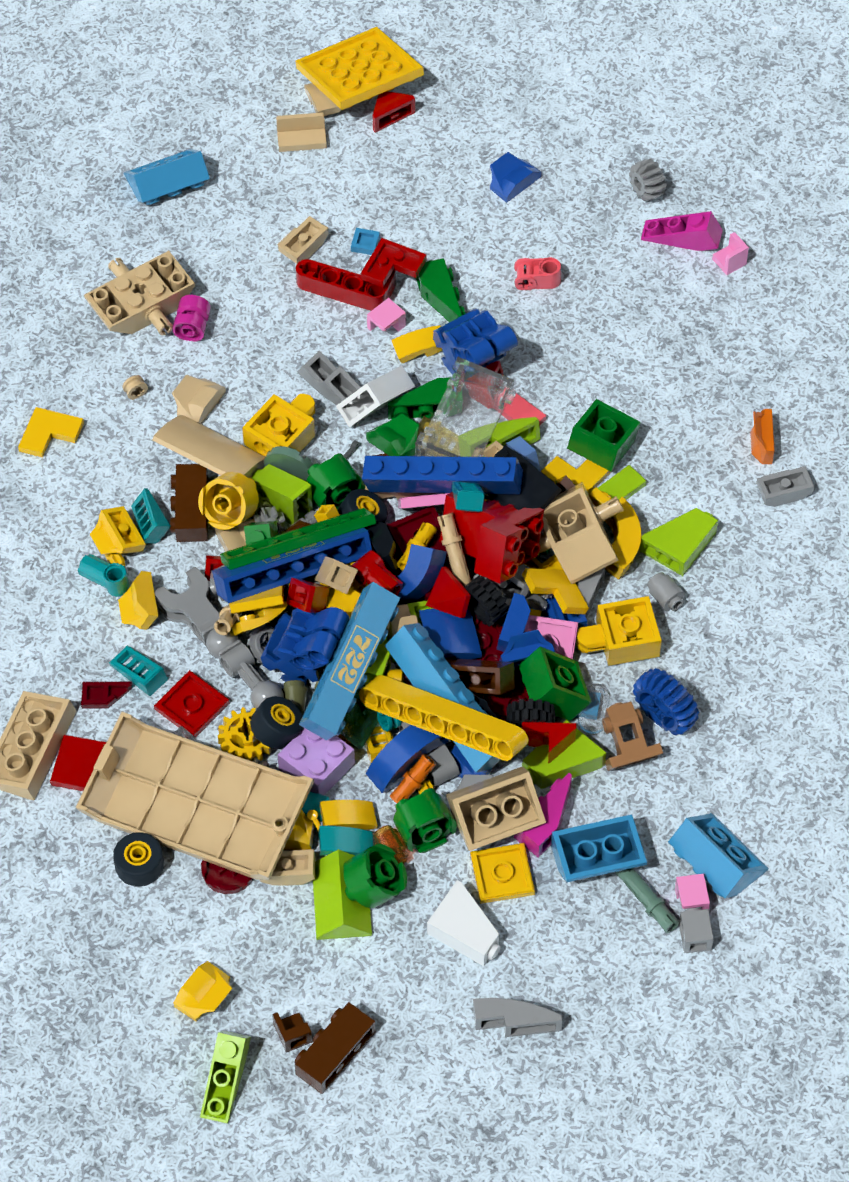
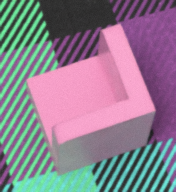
[712,232,749,275]
[367,298,406,332]
[675,874,710,911]

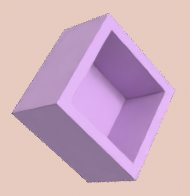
[278,728,355,795]

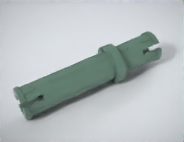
[615,868,680,934]

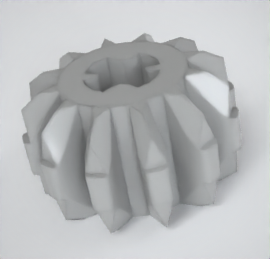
[629,158,667,201]

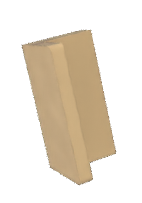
[276,112,327,152]

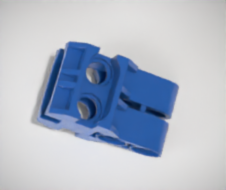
[433,309,518,378]
[261,607,349,685]

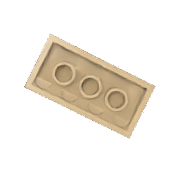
[152,415,265,478]
[0,691,77,800]

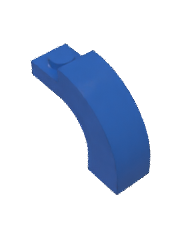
[397,544,447,605]
[366,725,452,793]

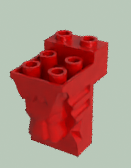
[440,492,544,584]

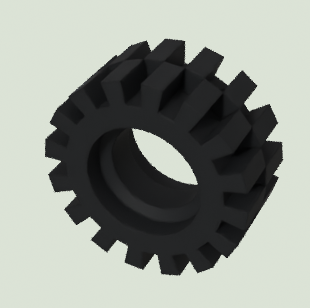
[464,575,509,626]
[506,699,555,728]

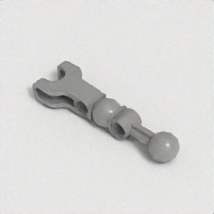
[154,567,284,709]

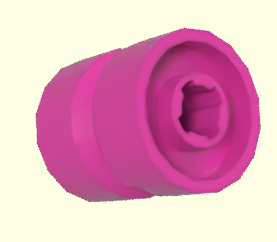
[172,295,211,342]

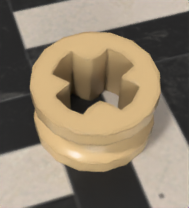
[122,375,148,400]

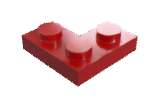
[360,238,427,288]

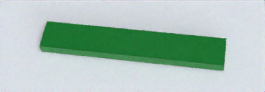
[220,508,376,570]

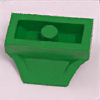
[366,413,420,456]

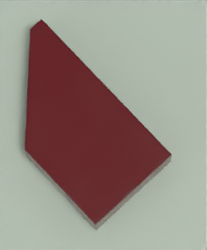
[81,681,132,709]

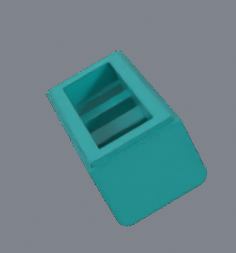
[452,481,484,512]
[131,488,171,544]
[109,645,168,696]

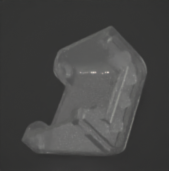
[415,357,516,457]

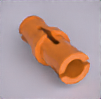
[390,754,437,803]

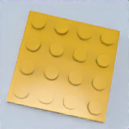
[295,27,424,110]

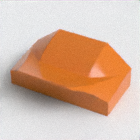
[750,409,774,464]

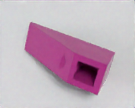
[641,211,723,251]
[514,773,572,858]

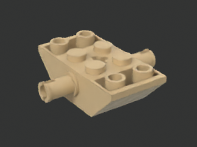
[84,251,195,336]
[538,482,624,584]

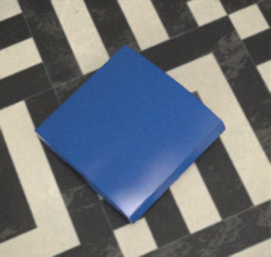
[419,609,482,659]

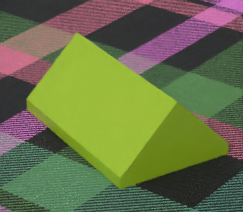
[313,849,372,940]

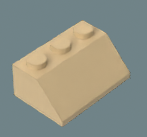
[446,767,546,851]

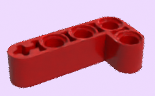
[295,259,396,311]

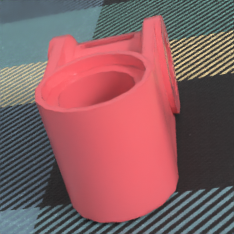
[514,257,561,290]

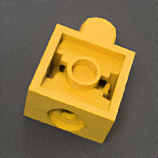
[242,394,315,456]
[576,596,662,666]

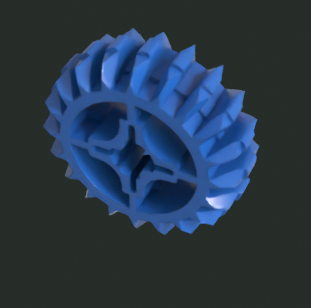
[633,668,699,735]

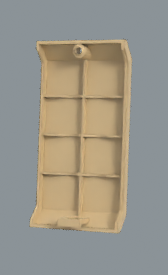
[76,712,314,880]

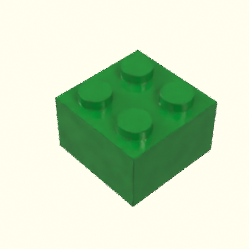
[567,399,641,472]
[519,646,591,721]

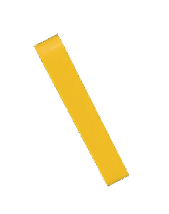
[359,675,529,761]

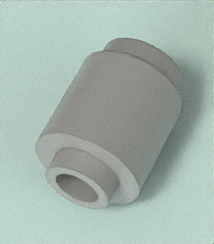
[647,572,685,611]

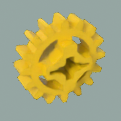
[217,707,271,762]

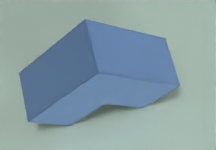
[506,436,541,472]

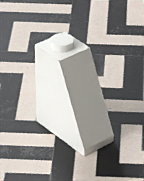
[336,365,415,428]
[427,880,501,966]

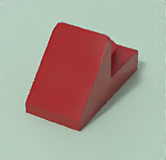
[522,722,576,763]

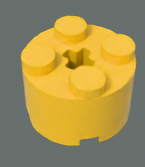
[198,472,259,530]

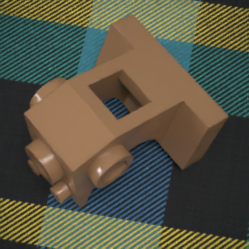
[602,701,663,771]

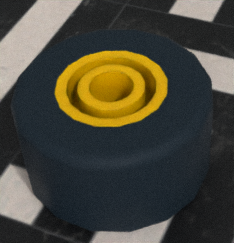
[337,489,388,523]
[250,696,303,749]
[113,832,164,887]

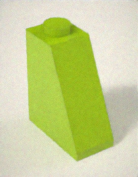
[251,464,313,525]
[639,508,718,576]
[522,720,606,789]

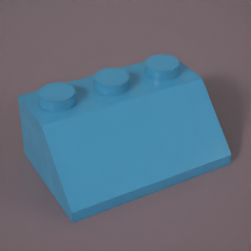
[123,149,210,205]
[668,813,769,898]
[551,814,647,883]

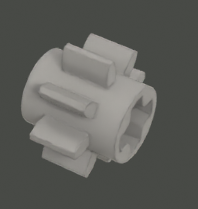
[253,506,285,535]

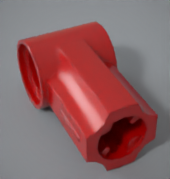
[350,550,403,596]

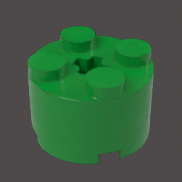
[306,453,365,510]
[393,788,457,853]
[343,844,407,908]

